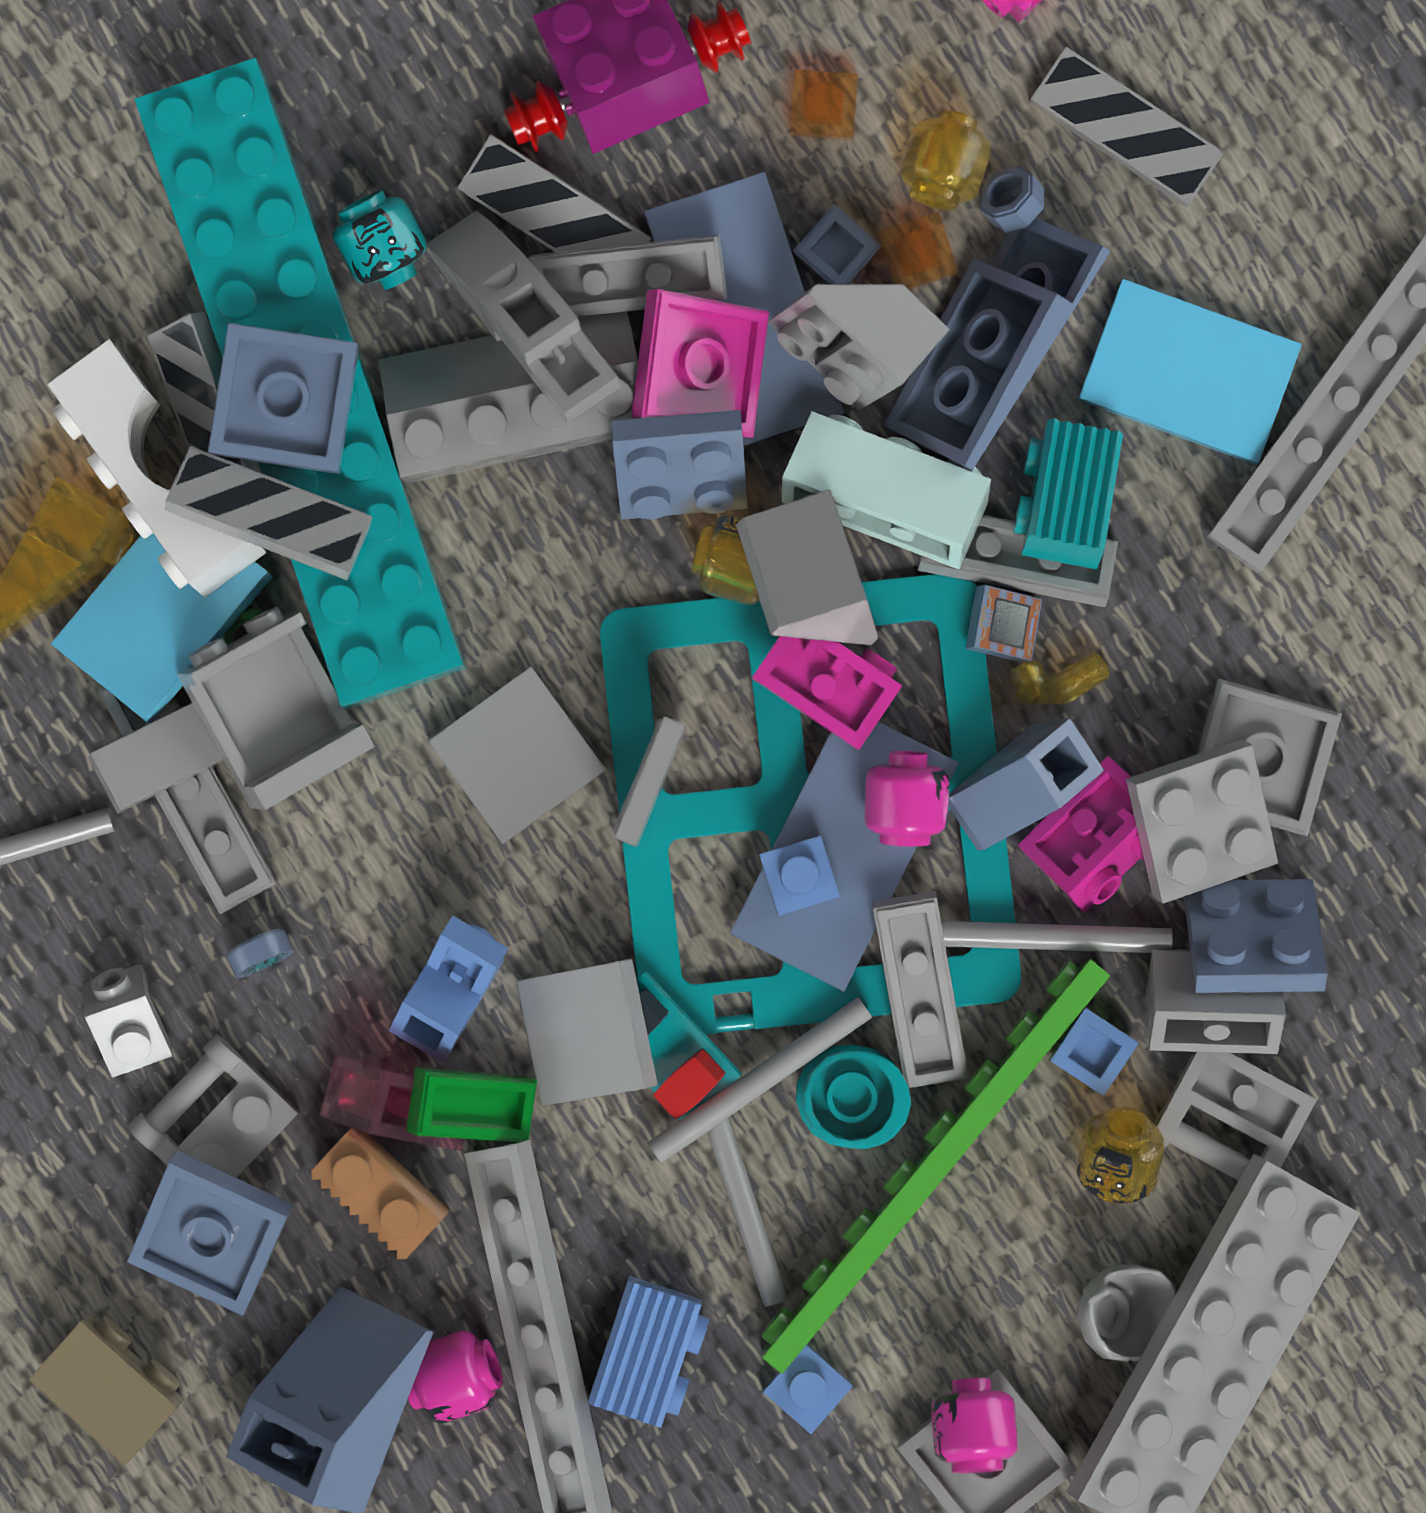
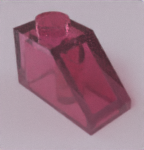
[319,1054,465,1151]

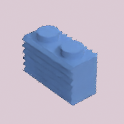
[588,1275,710,1427]

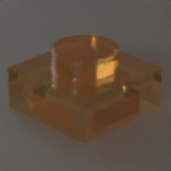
[790,69,858,141]
[878,212,959,291]

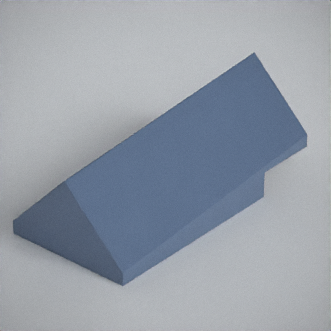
[884,218,1111,471]

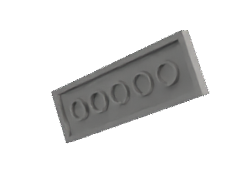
[1066,1154,1361,1513]

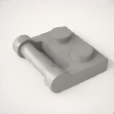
[127,1034,300,1178]
[1148,1052,1317,1181]

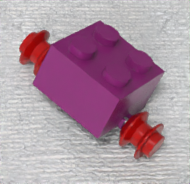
[503,0,751,154]

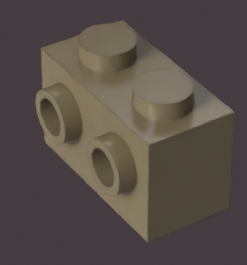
[28,1315,185,1466]

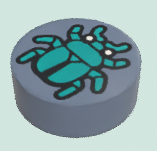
[226,929,294,978]

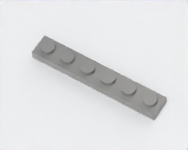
[1206,233,1426,574]
[464,1140,613,1513]

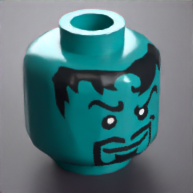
[332,190,427,290]

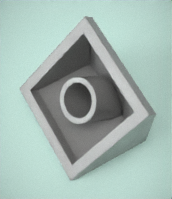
[736,489,878,645]

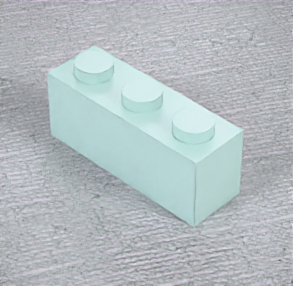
[782,411,991,570]

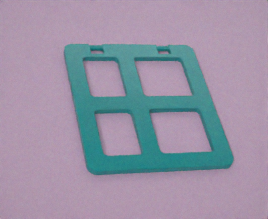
[600,574,1021,1035]

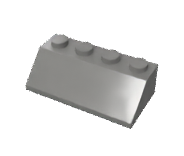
[378,311,638,484]

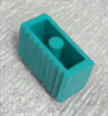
[1013,418,1123,570]

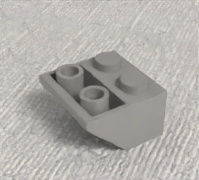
[768,285,950,410]

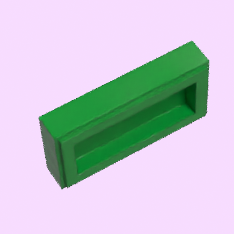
[406,1068,537,1142]

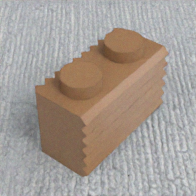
[311,1124,450,1259]

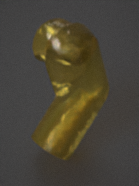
[1010,652,1109,705]

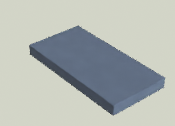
[644,172,844,448]
[729,722,959,991]

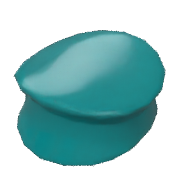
[796,1044,911,1149]

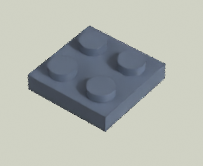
[208,323,359,474]
[611,410,748,520]
[1184,879,1327,993]
[127,1150,294,1316]

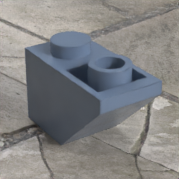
[948,718,1104,850]

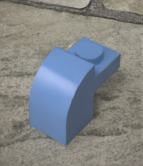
[389,916,509,1063]

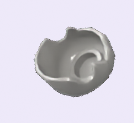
[1077,1264,1177,1362]

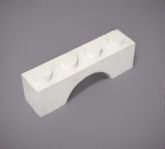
[47,339,267,598]

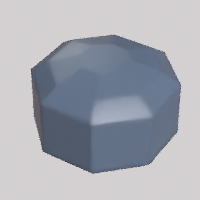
[979,165,1044,233]

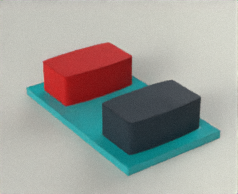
[637,971,742,1120]

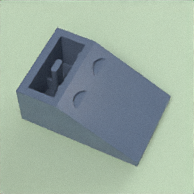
[226,1286,433,1513]

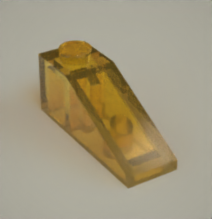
[0,476,134,643]

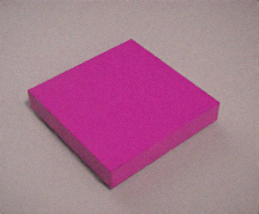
[631,289,769,438]

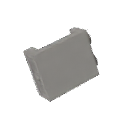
[177,607,375,810]

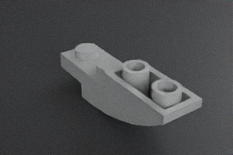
[426,210,620,423]

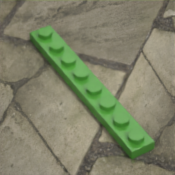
[760,958,1110,1374]

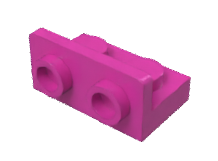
[752,636,902,750]
[1018,756,1144,913]

